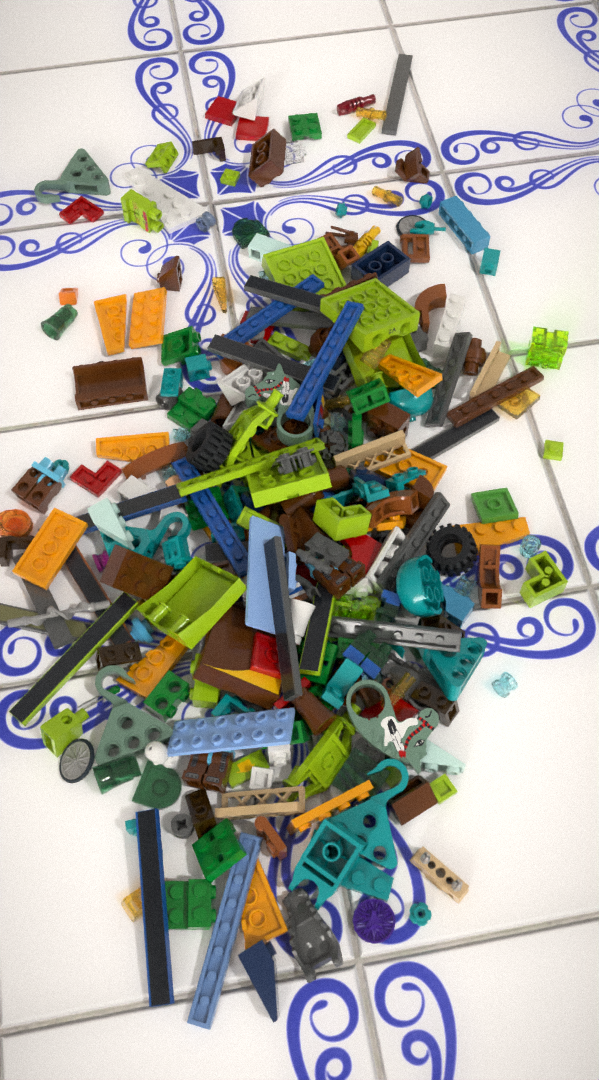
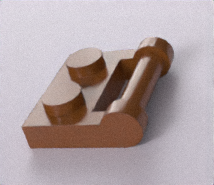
[400,234,430,263]
[255,816,287,862]

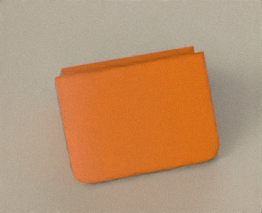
[59,288,78,305]

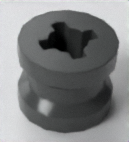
[171,813,194,839]

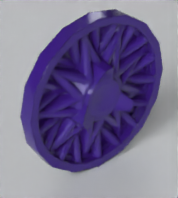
[352,898,396,944]

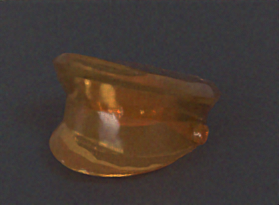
[0,509,34,537]

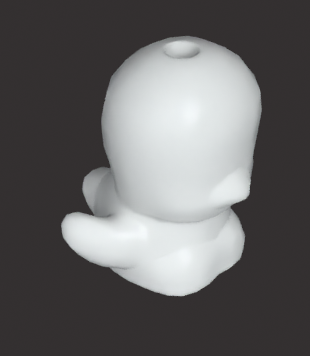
[145,741,179,769]

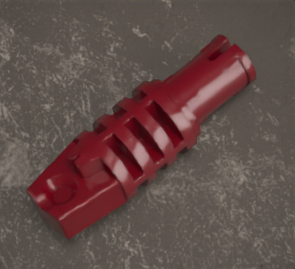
[337,94,376,116]

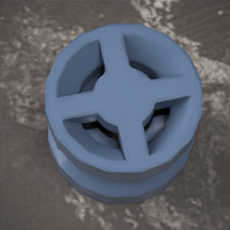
[196,211,216,232]

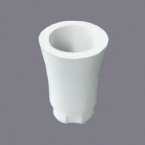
[290,598,316,645]

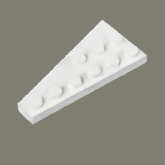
[124,167,210,234]

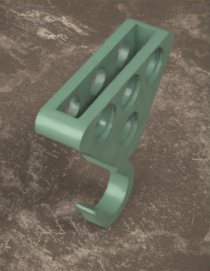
[34,148,111,204]
[94,665,173,768]

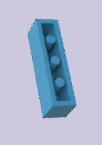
[438,195,490,255]

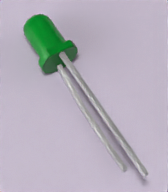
[78,685,120,710]

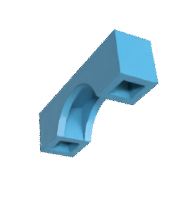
[395,584,475,628]

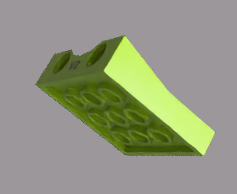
[261,237,347,312]
[320,278,420,353]
[343,333,427,393]
[246,451,332,508]
[136,556,247,650]

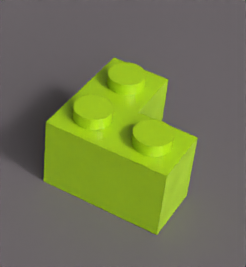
[313,497,372,541]
[519,551,568,608]
[189,653,221,709]

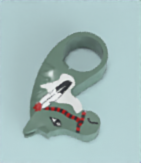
[245,364,315,446]
[346,680,439,774]

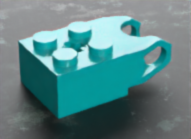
[288,817,367,910]

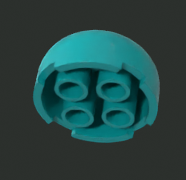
[388,388,433,422]
[396,555,444,617]

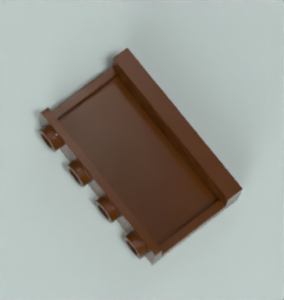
[72,357,148,410]

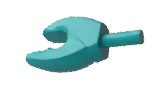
[410,220,446,235]

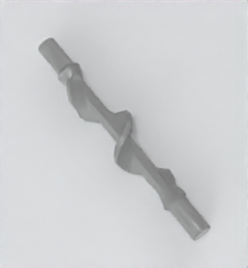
[7,600,110,628]

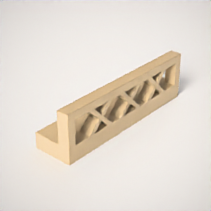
[468,341,511,401]
[333,430,411,471]
[215,786,305,820]

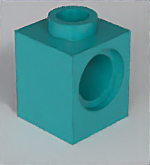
[479,248,501,276]
[185,354,212,382]

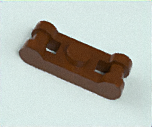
[279,514,305,566]

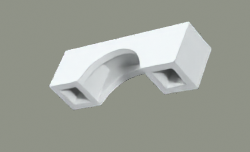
[432,293,466,360]
[117,475,189,536]

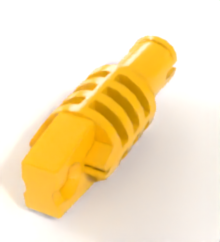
[353,225,381,258]

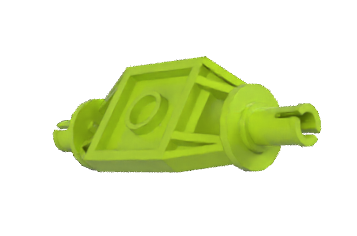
[216,388,284,488]
[276,703,362,803]

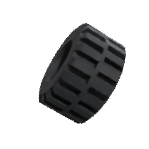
[186,421,233,473]
[426,523,478,577]

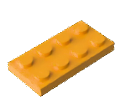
[129,287,167,349]
[364,437,447,491]
[12,507,88,590]

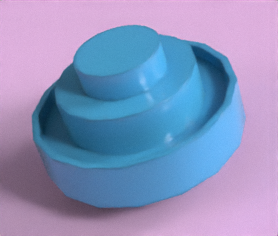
[130,616,154,644]

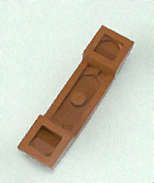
[122,441,188,480]

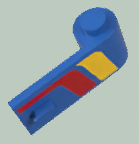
[313,386,325,438]

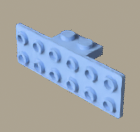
[245,516,297,634]
[167,708,295,757]

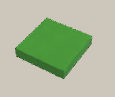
[471,487,519,524]

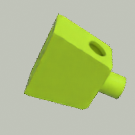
[40,708,89,758]

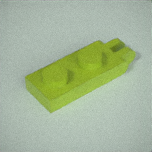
[267,331,312,362]

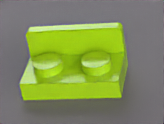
[145,141,179,173]

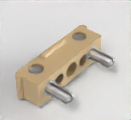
[409,846,469,904]

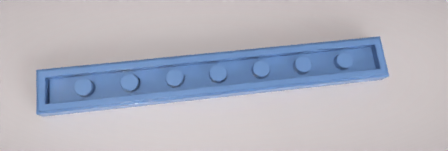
[187,832,263,1030]

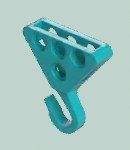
[99,512,191,559]
[388,637,487,701]
[319,759,409,869]

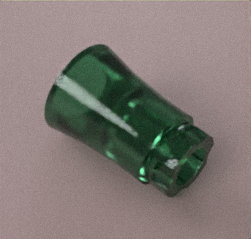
[41,304,78,341]
[92,756,142,795]

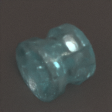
[519,535,541,559]
[454,574,477,597]
[491,672,518,698]

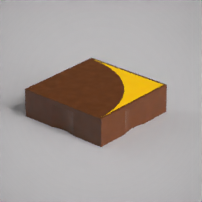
[192,606,282,710]

